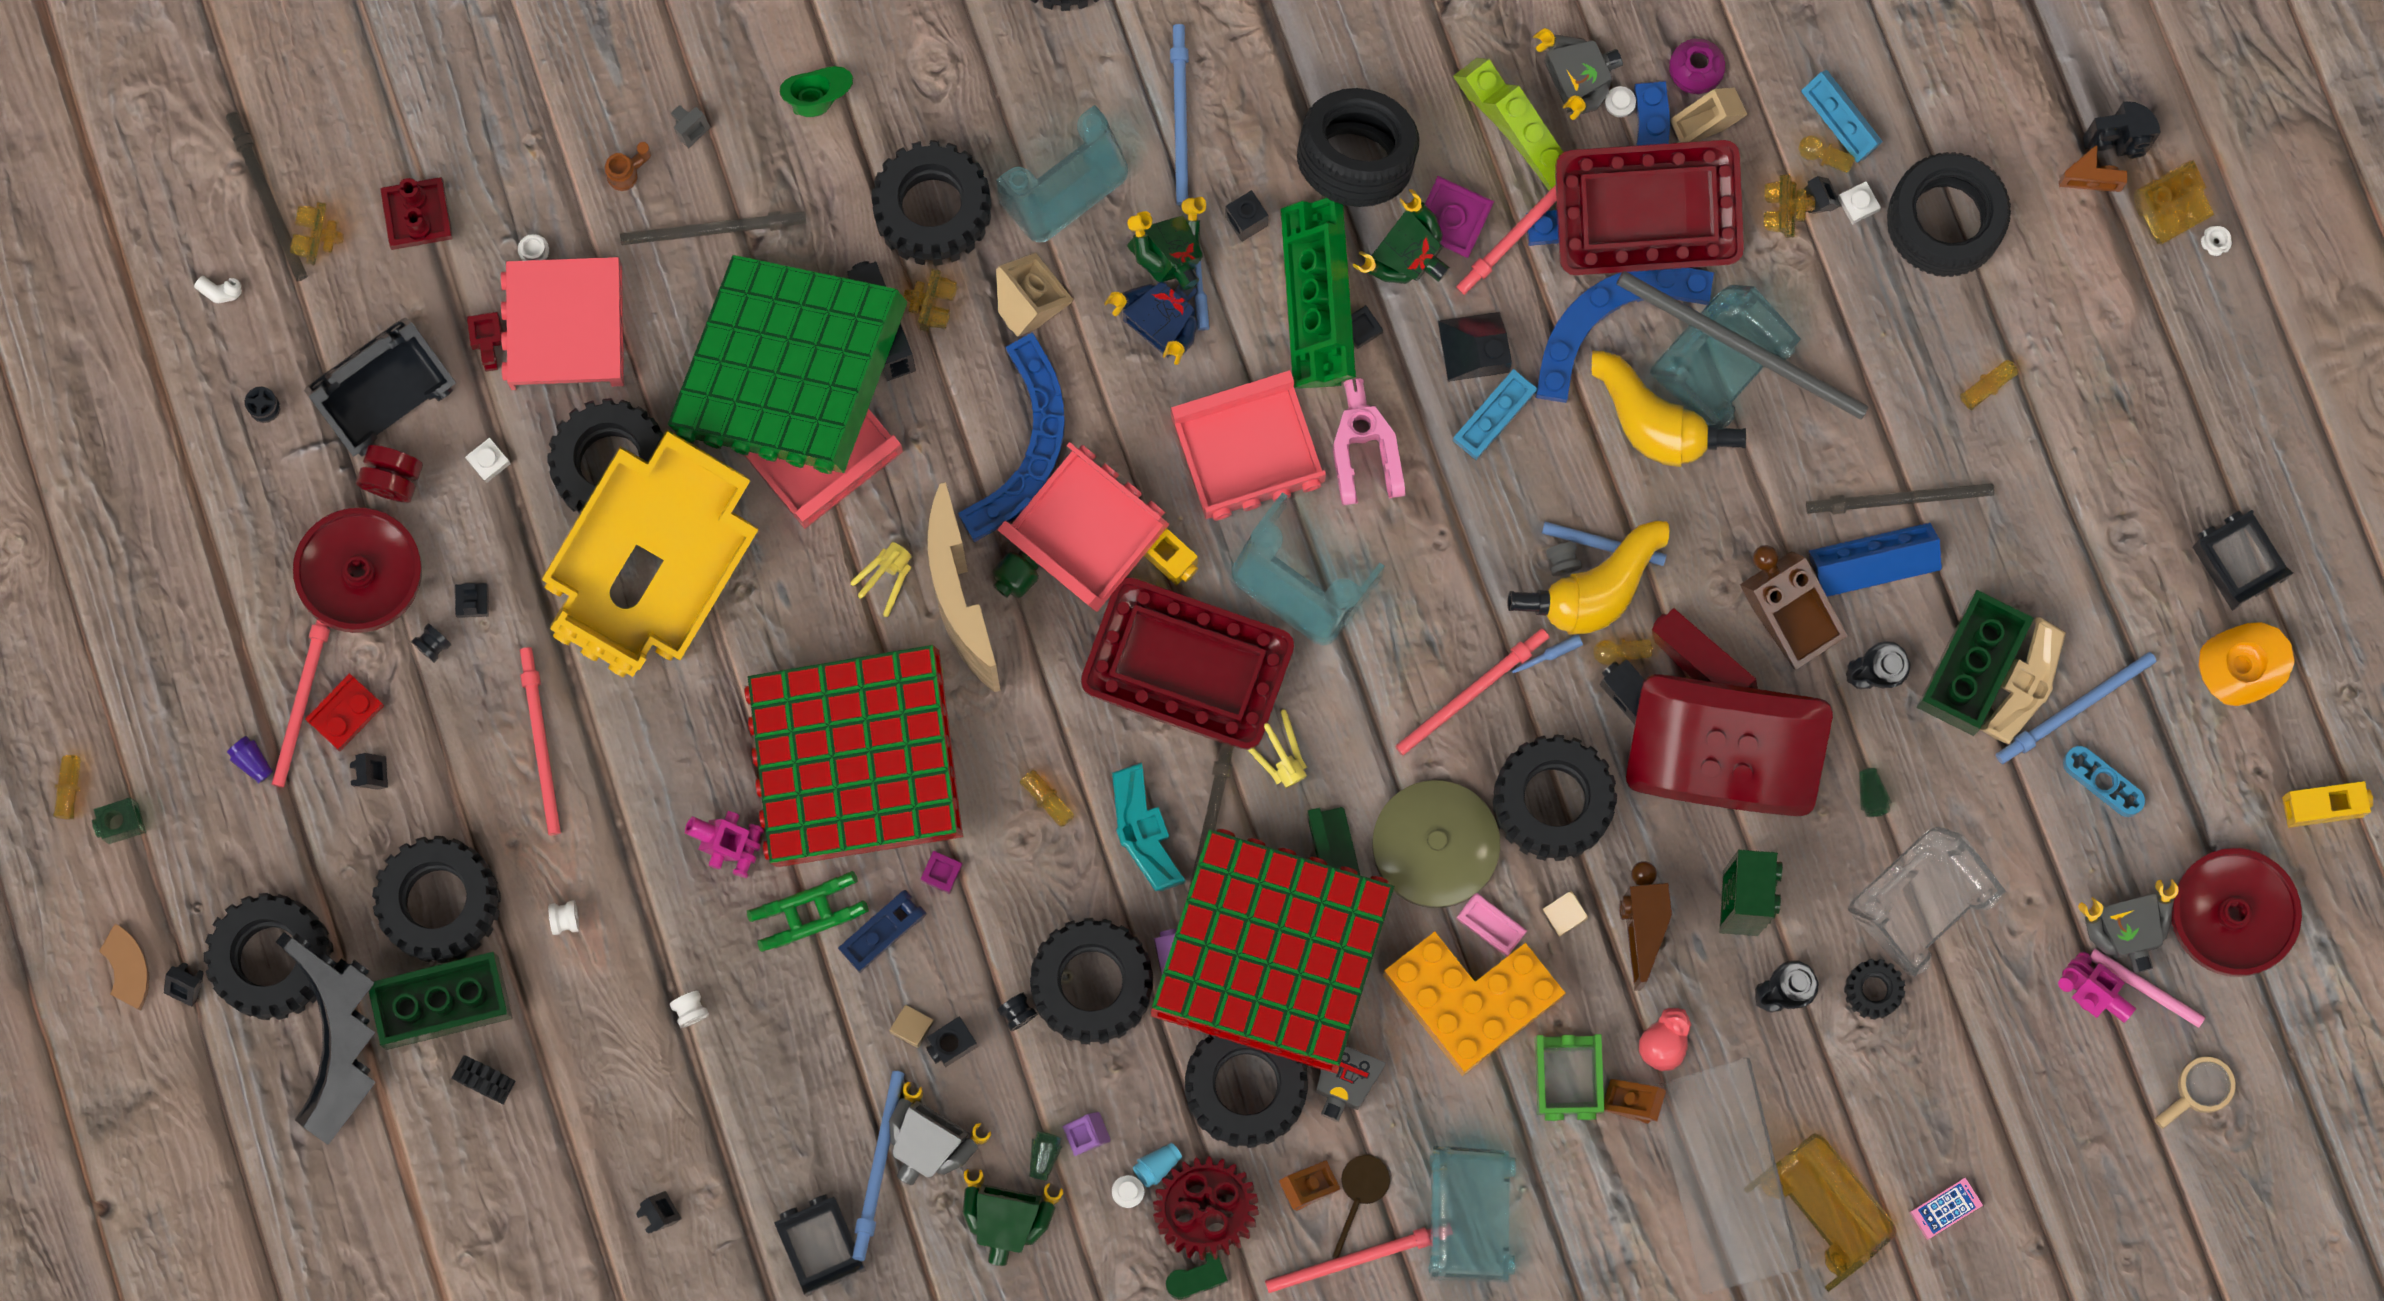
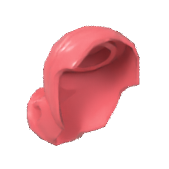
[1639,1008,1691,1071]

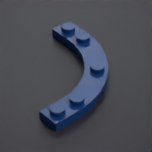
[1526,81,1670,246]
[1536,268,1714,403]
[958,332,1065,542]

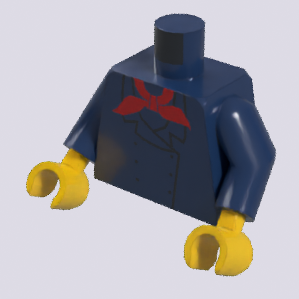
[1104,282,1197,365]

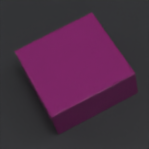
[920,851,963,894]

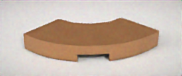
[99,923,149,1011]

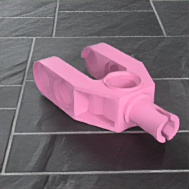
[1332,378,1405,506]

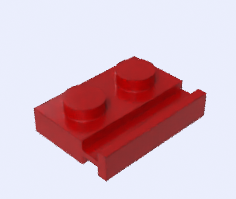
[305,673,384,751]

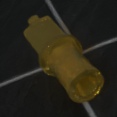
[1960,360,2018,410]
[53,755,81,820]
[1019,769,1074,827]

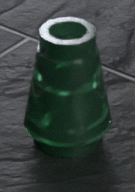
[1858,768,1892,817]
[1029,1131,1063,1181]

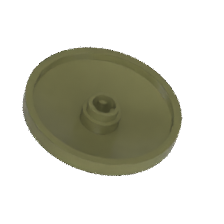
[1372,780,1500,908]

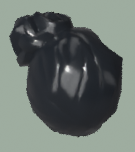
[1846,641,1911,689]
[1755,960,1819,1013]

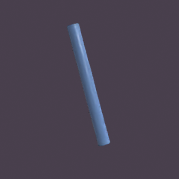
[1542,521,1667,566]

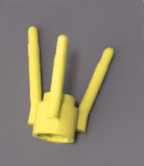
[851,542,912,617]
[1248,709,1307,788]

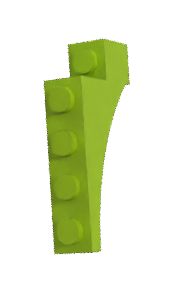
[1453,58,1563,191]

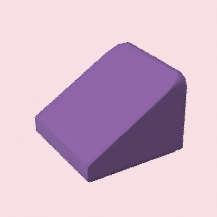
[1062,1112,1111,1156]

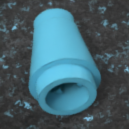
[1133,1143,1182,1188]

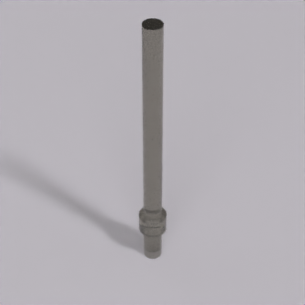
[226,112,308,281]
[620,211,807,245]
[1806,483,1994,515]
[1187,743,1234,897]

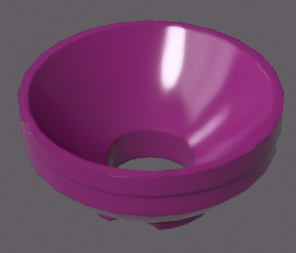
[1669,38,1725,94]

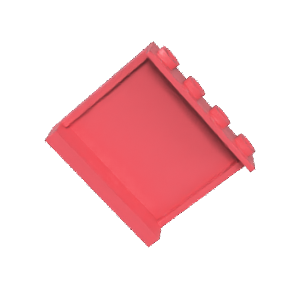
[501,257,624,390]
[1171,370,1326,521]
[744,408,903,529]
[997,442,1169,612]

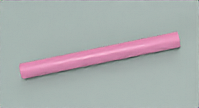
[2090,948,2205,1028]

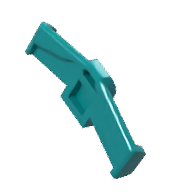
[1112,762,1186,891]

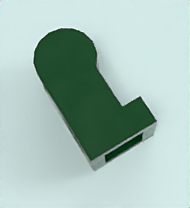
[1166,1252,1228,1300]

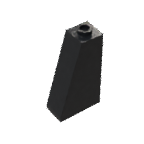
[847,261,916,382]

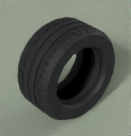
[1297,88,1420,207]
[1887,152,2011,277]

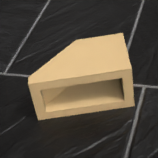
[1670,88,1748,142]

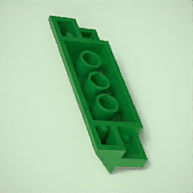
[1281,198,1356,389]

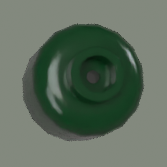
[992,551,1039,598]

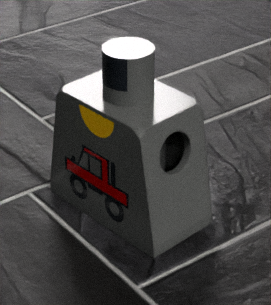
[1316,1046,1386,1122]

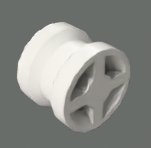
[548,900,579,935]
[670,991,709,1028]

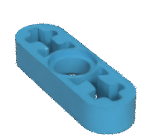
[2063,746,2145,817]

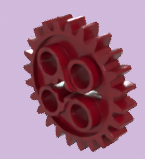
[1153,1156,1259,1261]

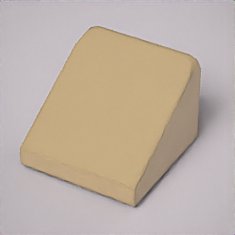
[1542,891,1588,937]
[889,1005,934,1048]

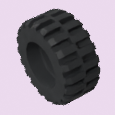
[871,140,992,266]
[547,398,664,513]
[1493,734,1617,861]
[372,836,501,963]
[204,893,334,1020]
[1030,918,1153,1045]
[1185,1035,1308,1148]

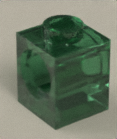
[92,797,146,844]

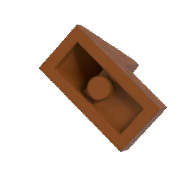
[2059,145,2127,192]
[1604,1079,1666,1124]
[1279,1160,1341,1211]

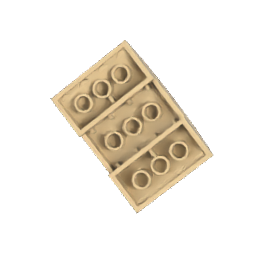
[928,482,1001,692]

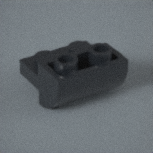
[2083,101,2161,159]

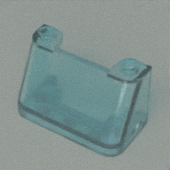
[996,105,1128,242]
[1650,285,1801,428]
[1429,1146,1516,1282]

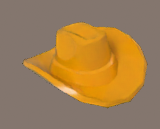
[2198,622,2295,706]

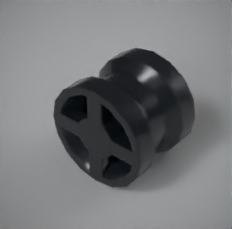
[244,386,280,423]
[411,623,451,663]
[997,992,1038,1032]

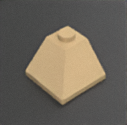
[996,253,1074,337]

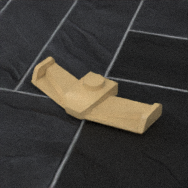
[1980,617,2066,744]

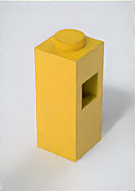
[1144,528,1198,586]
[2282,781,2373,828]

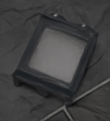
[2192,510,2293,611]
[774,1194,866,1297]

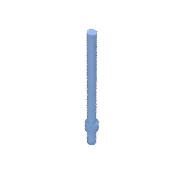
[1170,24,1189,206]
[1995,652,2157,764]
[852,1071,905,1261]

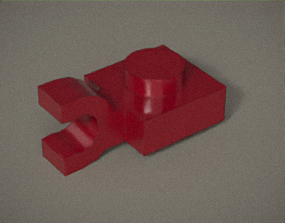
[467,312,502,372]

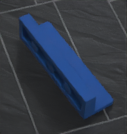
[1809,523,1942,597]

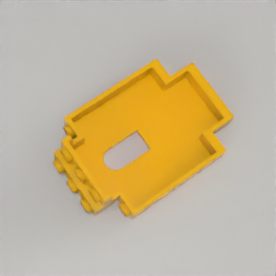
[542,430,758,678]

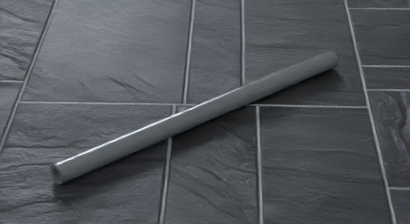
[1616,271,1868,420]

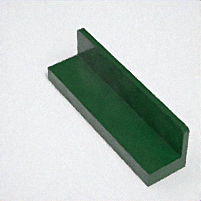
[1307,807,1361,876]

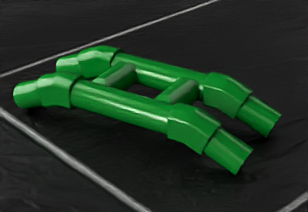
[747,871,869,952]

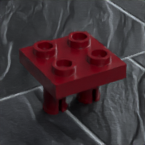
[380,177,453,250]

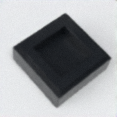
[1351,305,1383,349]

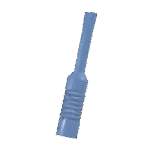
[1195,261,1210,331]
[1511,634,1583,674]

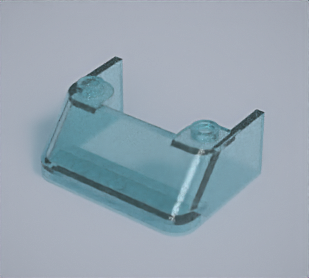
[1231,492,1385,645]

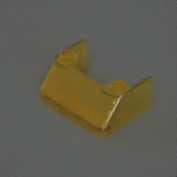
[1745,1133,1897,1292]

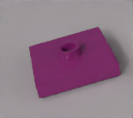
[1425,176,1495,258]

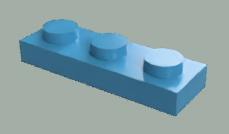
[1801,70,1883,163]
[1452,369,1537,460]

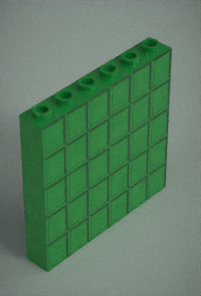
[668,255,908,474]

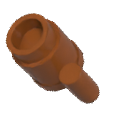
[605,142,651,191]

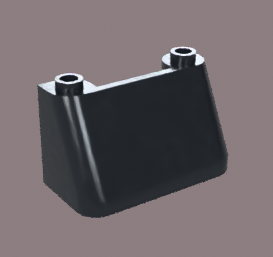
[304,318,456,457]

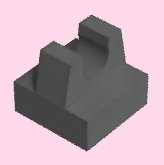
[671,105,711,148]

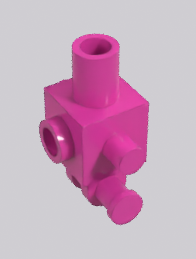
[685,811,765,878]
[2058,952,2136,1023]

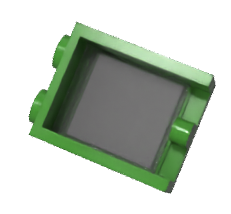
[1534,1034,1604,1121]

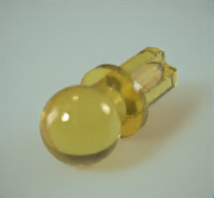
[1798,136,1855,173]
[1593,638,1652,665]

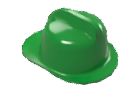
[780,66,853,117]

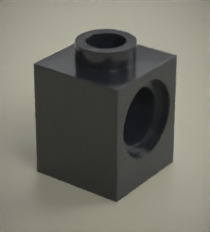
[1225,190,1269,242]
[926,1016,978,1068]

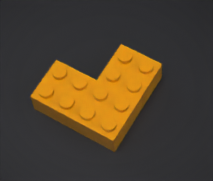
[1383,931,1566,1077]

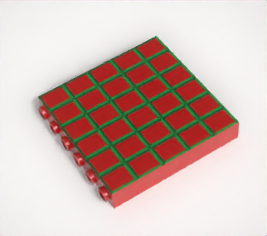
[745,645,963,867]
[1151,829,1395,1074]

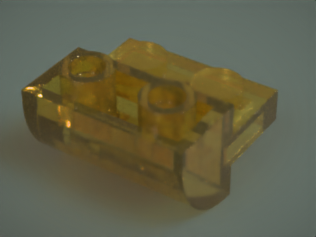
[2134,160,2214,244]

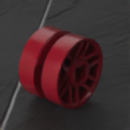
[355,445,423,503]

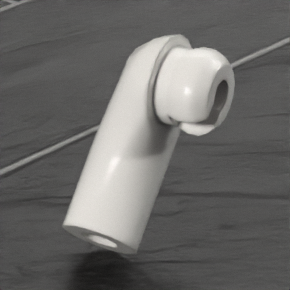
[194,276,242,304]

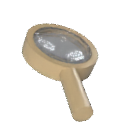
[2154,1057,2235,1129]

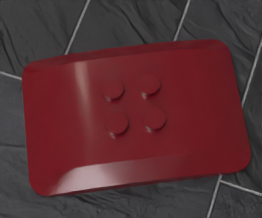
[1555,140,1744,275]
[1081,577,1294,750]
[1626,674,1833,816]

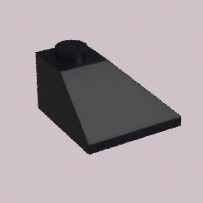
[1438,312,1512,382]

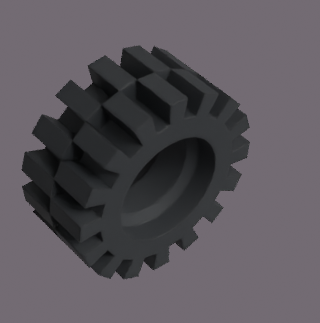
[1844,959,1906,1020]
[452,1055,516,1105]

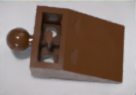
[1740,545,1848,670]
[1619,861,1672,991]

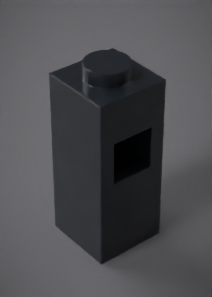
[1600,659,1645,725]

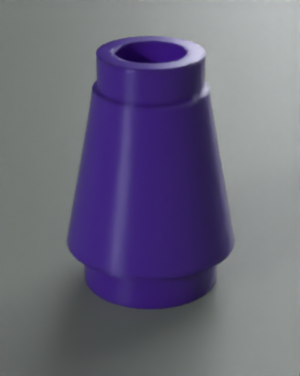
[227,736,273,784]

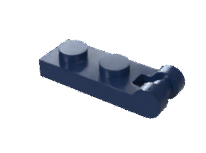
[838,890,927,973]

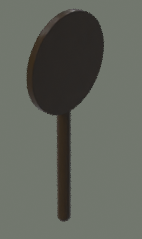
[1332,1155,1390,1259]

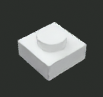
[1838,181,1881,225]
[465,438,511,483]

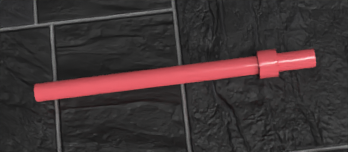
[1456,185,1557,295]
[272,620,330,788]
[1395,628,1549,756]
[520,647,561,836]
[1265,1222,1455,1293]

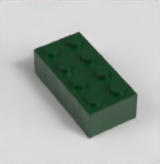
[1916,590,2034,736]
[1719,849,1783,936]
[369,952,513,1050]

